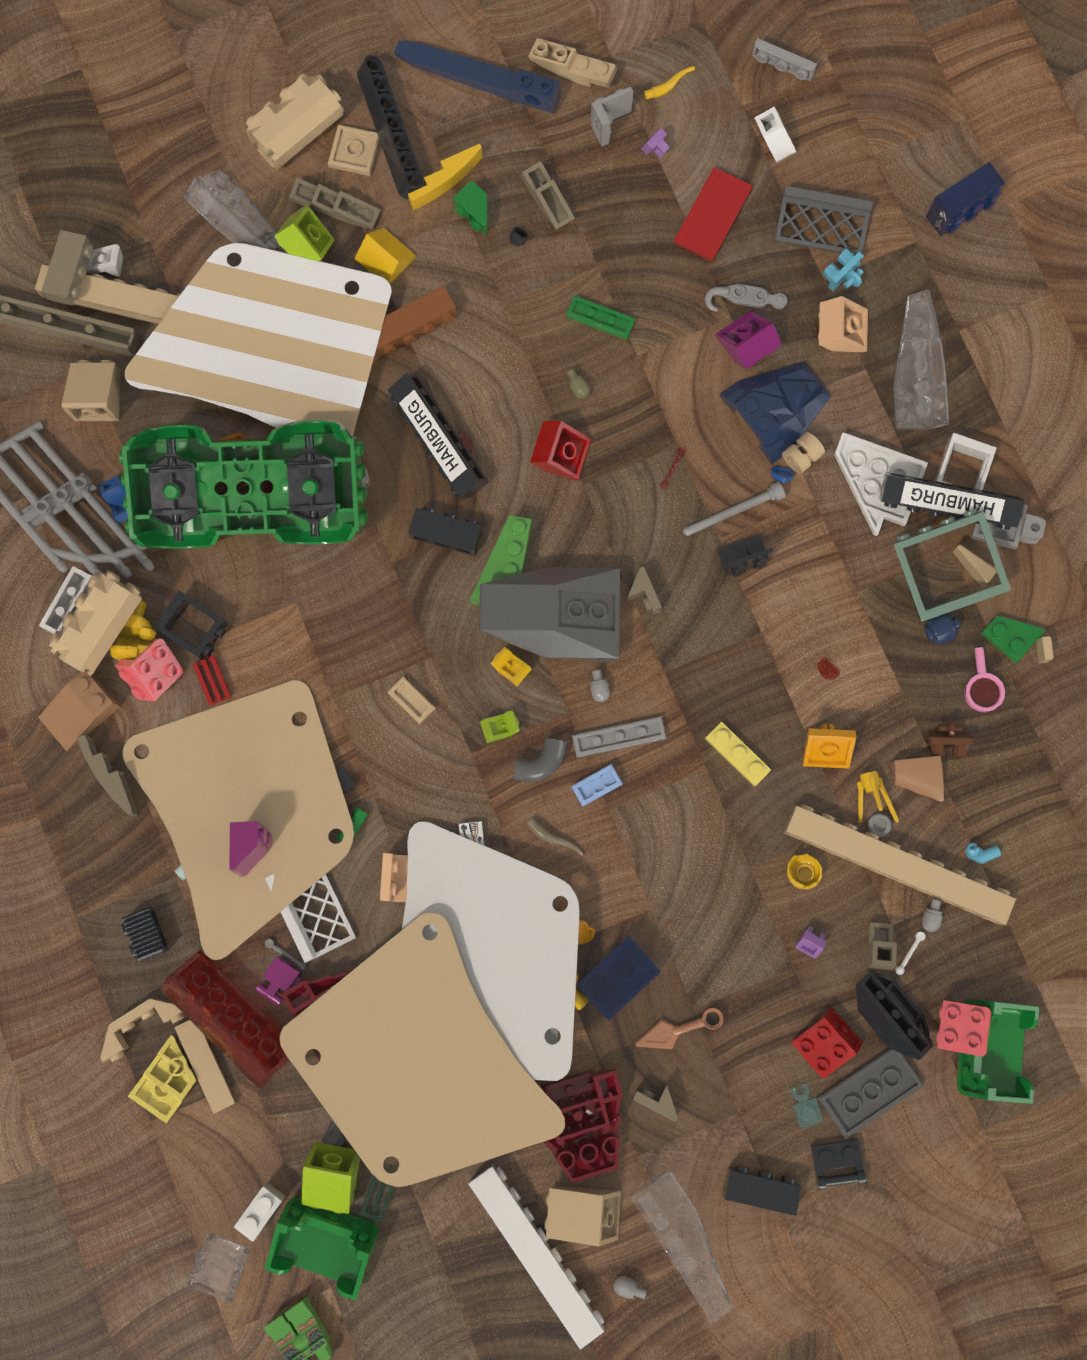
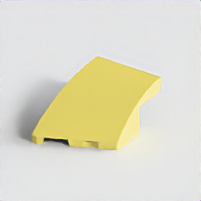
[128,1035,196,1124]

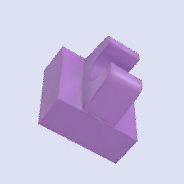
[641,128,669,157]
[795,926,827,959]

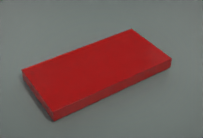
[674,167,753,262]

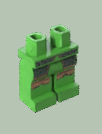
[263,1296,334,1360]

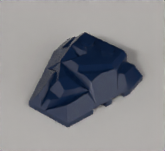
[720,361,831,465]

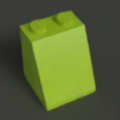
[302,1142,360,1214]

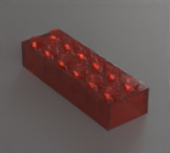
[160,950,290,1090]

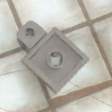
[971,504,1046,550]

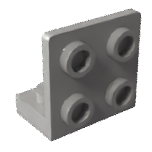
[591,87,633,147]

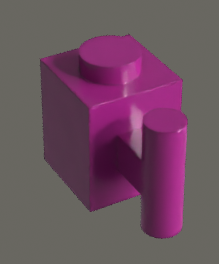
[255,957,303,1006]

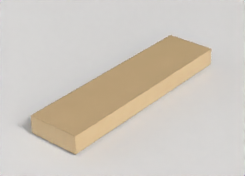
[174,1017,237,1114]

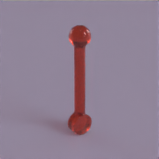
[660,448,685,490]

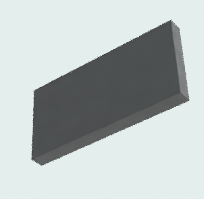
[818,1049,924,1139]

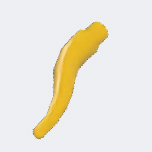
[644,66,695,100]

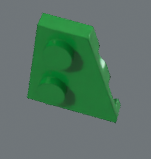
[980,616,1046,664]

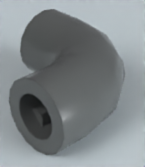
[513,738,567,782]

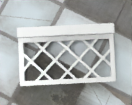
[265,874,356,964]

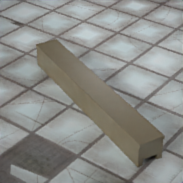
[0,295,141,357]

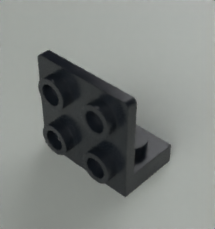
[717,535,774,577]

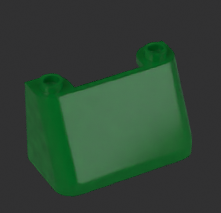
[957,999,1039,1104]
[264,1197,379,1301]

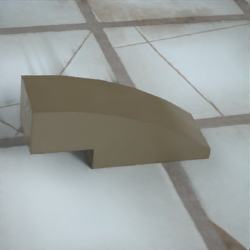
[520,161,575,230]

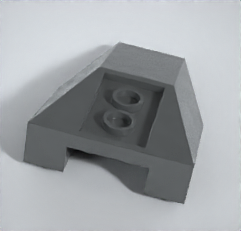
[479,567,620,663]

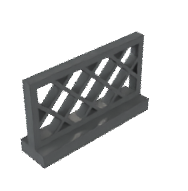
[775,186,873,255]

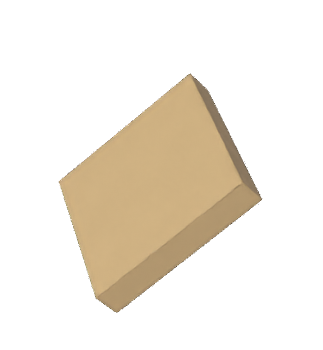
[328,124,380,176]

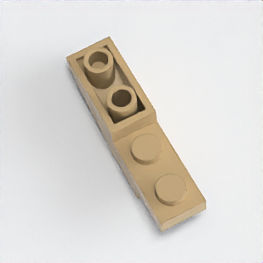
[528,38,617,88]

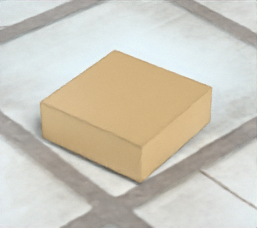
[1036,636,1054,663]

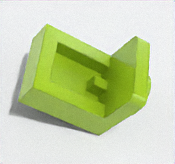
[480,710,520,743]

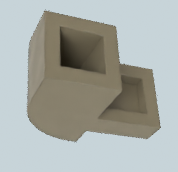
[866,922,897,970]

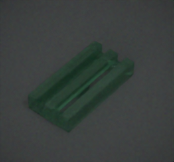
[359,1171,395,1223]

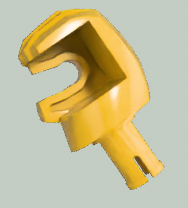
[110,601,156,660]

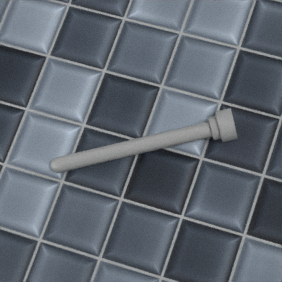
[683,481,786,536]

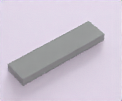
[572,716,667,758]

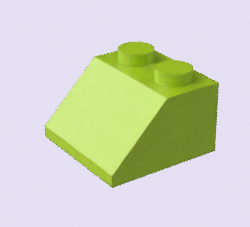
[274,205,335,262]

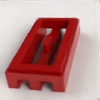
[192,655,232,706]

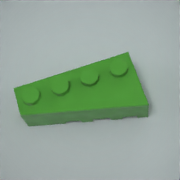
[470,515,532,606]

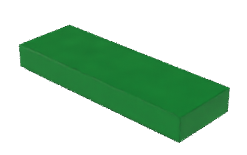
[566,295,636,340]

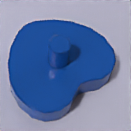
[770,466,795,483]

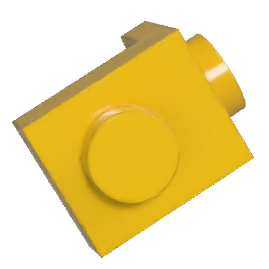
[491,647,532,686]

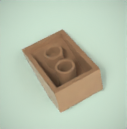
[38,670,120,752]

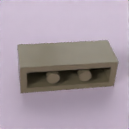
[41,230,93,306]

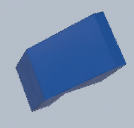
[99,475,128,524]

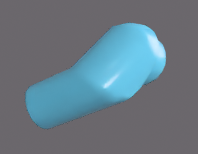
[965,843,1001,864]

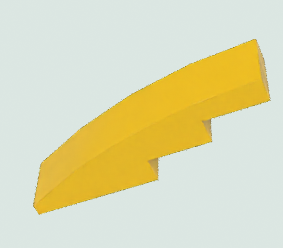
[408,144,483,211]

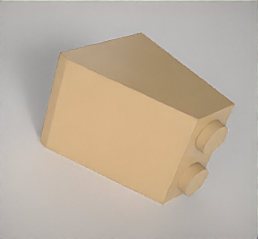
[62,360,121,421]
[545,1185,621,1246]

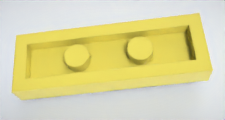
[705,722,771,787]

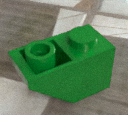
[453,180,488,235]

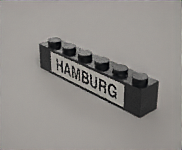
[388,373,488,498]
[879,472,1025,530]

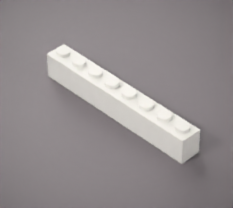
[469,1164,605,1349]

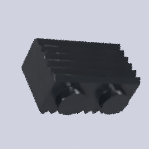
[121,907,169,961]

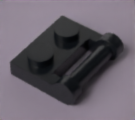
[810,1139,866,1190]

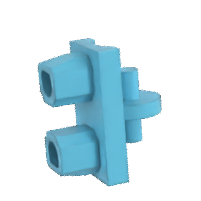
[823,249,864,291]

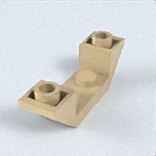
[100,998,189,1063]

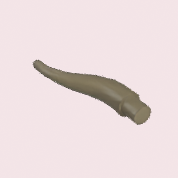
[527,818,584,856]

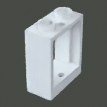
[934,433,997,490]

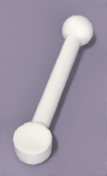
[895,932,925,975]

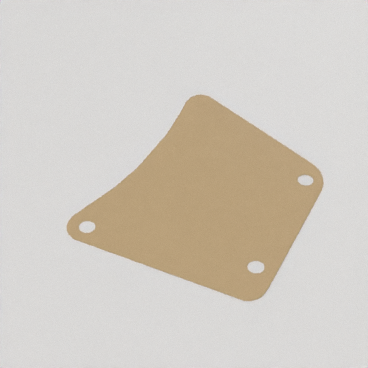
[123,680,354,960]
[280,912,565,1187]

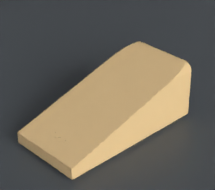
[953,545,996,588]

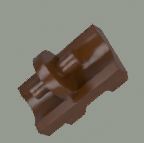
[926,718,973,756]

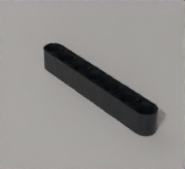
[357,55,423,199]

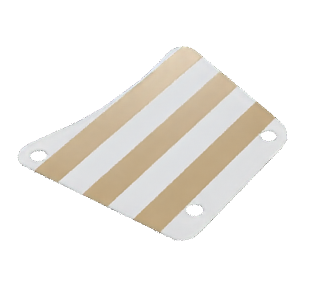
[125,243,392,436]

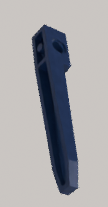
[394,41,561,114]

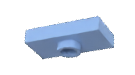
[571,764,623,807]

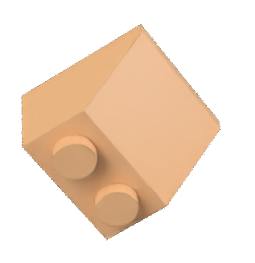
[818,296,868,352]

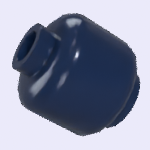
[924,613,960,645]

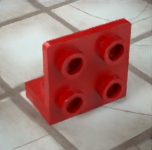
[792,1006,864,1079]

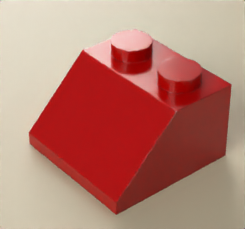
[530,421,591,480]

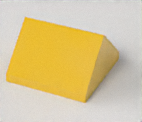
[354,228,416,284]

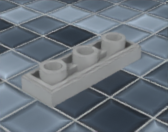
[752,38,817,81]

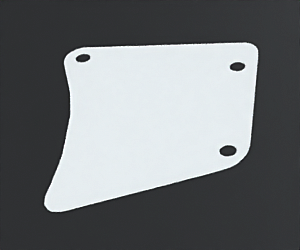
[402,822,580,1081]

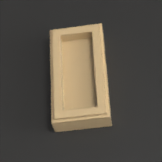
[387,676,436,724]

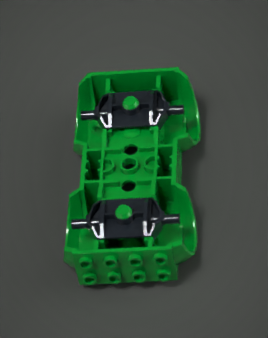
[119,420,368,549]

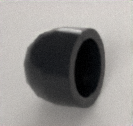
[509,227,529,246]

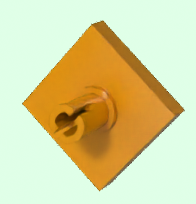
[803,724,856,768]

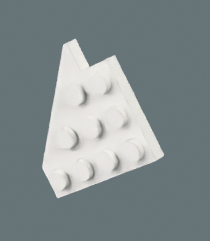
[834,432,928,536]

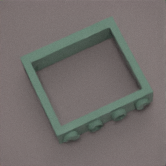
[893,509,1011,622]

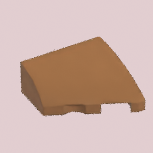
[891,756,944,802]

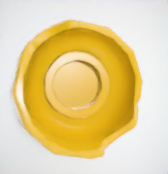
[787,854,822,890]

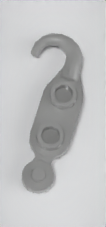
[705,284,787,312]

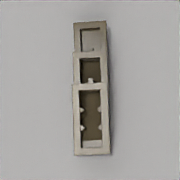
[288,177,380,230]
[76,735,139,817]

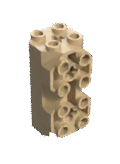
[246,74,344,170]
[49,570,142,676]

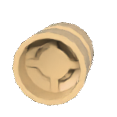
[782,432,825,474]

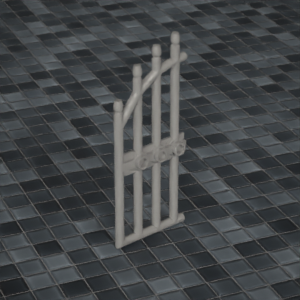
[0,421,154,578]

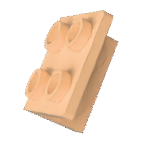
[380,853,408,902]

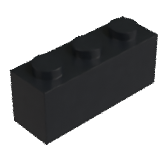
[408,507,482,556]
[723,1165,802,1216]

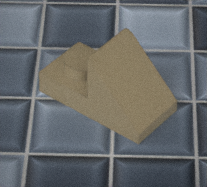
[627,566,662,615]
[632,1083,678,1122]

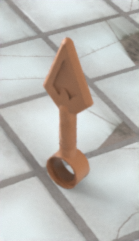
[635,1008,724,1049]

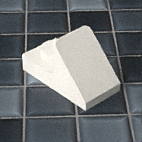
[86,244,123,278]

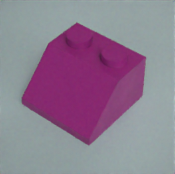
[715,310,782,369]
[229,821,272,877]

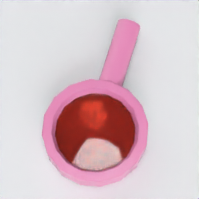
[964,647,1005,712]

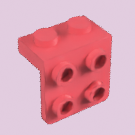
[115,638,183,701]
[936,1000,991,1056]

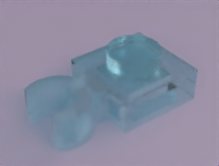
[790,1083,823,1129]

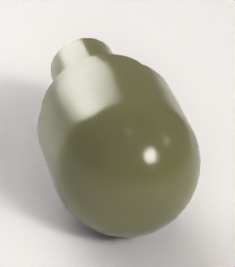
[566,368,590,399]

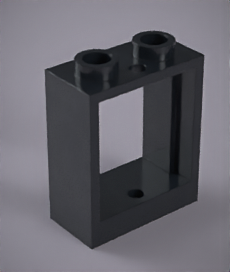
[153,590,228,660]

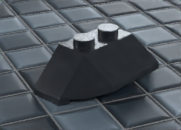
[856,970,934,1060]

